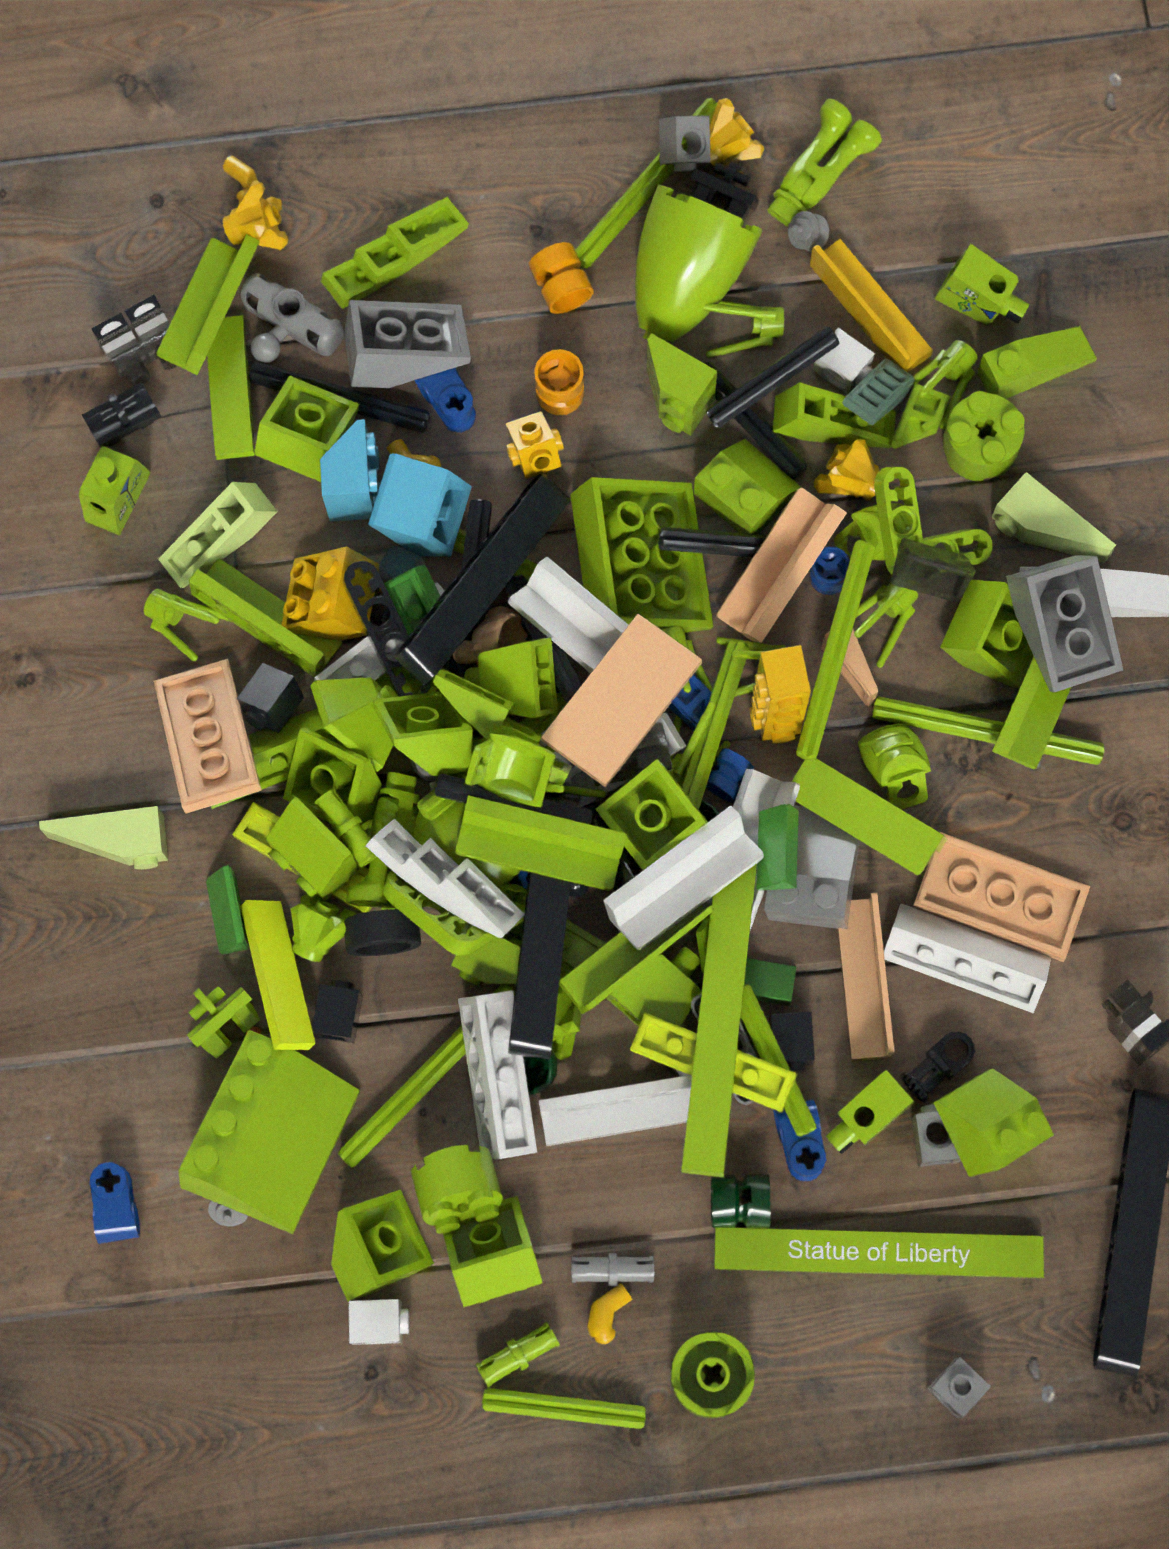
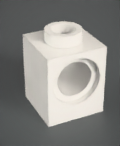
[813,327,875,395]
[349,1299,410,1345]

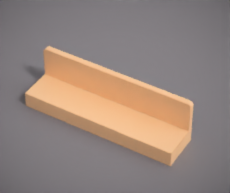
[716,488,847,643]
[837,893,894,1061]

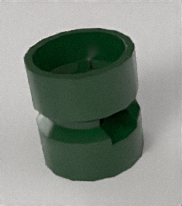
[711,1174,770,1228]

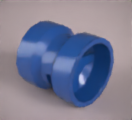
[809,546,850,595]
[706,748,755,803]

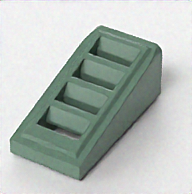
[842,359,914,425]

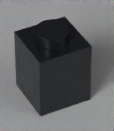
[237,663,304,733]
[312,980,363,1044]
[769,1012,815,1074]

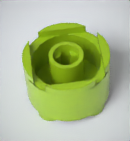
[942,391,1025,481]
[411,1145,503,1234]
[670,1332,755,1418]

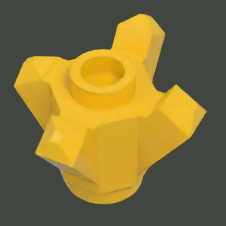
[710,98,764,167]
[223,181,288,250]
[813,439,879,501]

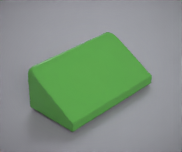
[384,565,440,635]
[756,804,799,891]
[206,865,249,954]
[744,958,796,1006]

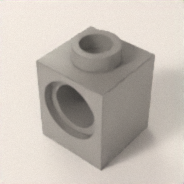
[659,116,710,172]
[911,1104,961,1167]
[927,1357,991,1418]

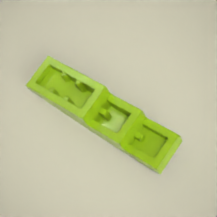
[321,197,469,309]
[207,315,255,460]
[433,669,572,786]

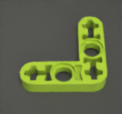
[874,467,993,579]
[383,870,527,956]

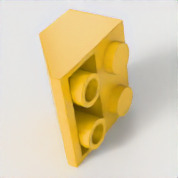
[281,547,380,641]

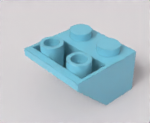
[320,419,380,522]
[368,454,472,557]

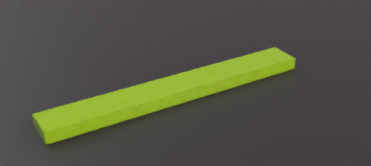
[682,863,757,1177]

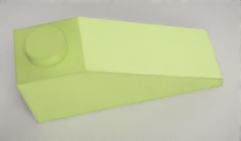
[992,472,1116,563]
[158,482,278,588]
[39,806,168,869]

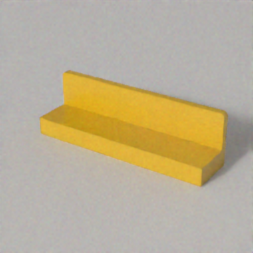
[810,239,933,372]

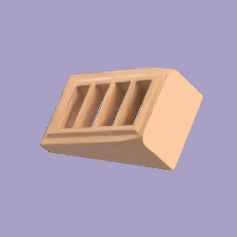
[821,629,878,706]

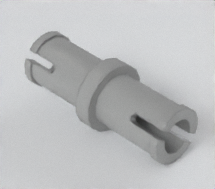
[571,1253,654,1286]

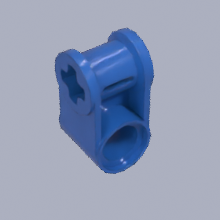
[415,368,476,432]
[773,1099,826,1182]
[90,1162,140,1244]

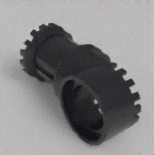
[900,1031,975,1103]

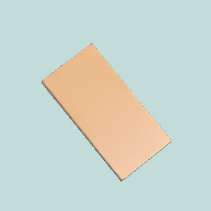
[541,614,702,788]
[154,659,262,814]
[913,832,1090,962]

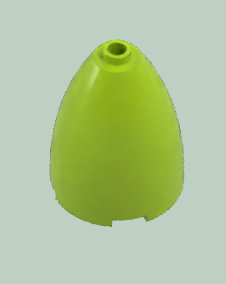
[635,184,763,342]

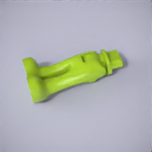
[767,99,882,227]
[346,772,420,910]

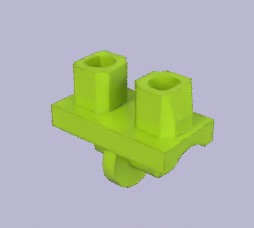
[186,986,260,1058]

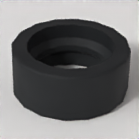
[344,909,421,956]

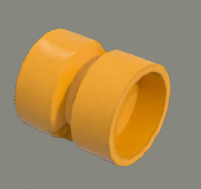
[529,242,594,314]
[534,349,584,415]

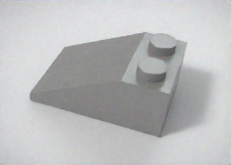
[344,300,471,388]
[1006,555,1123,693]
[764,805,860,929]

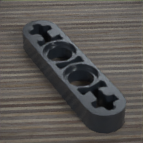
[343,561,431,696]

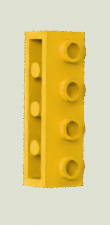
[749,645,811,744]

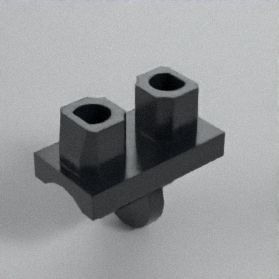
[690,158,759,220]
[82,382,161,448]

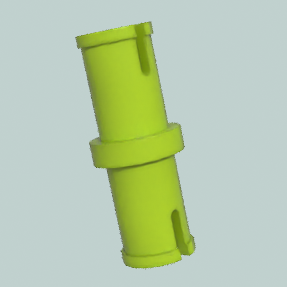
[314,788,377,868]
[475,1322,560,1387]

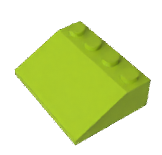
[570,477,714,633]
[178,1030,360,1234]

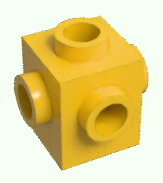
[505,411,564,479]

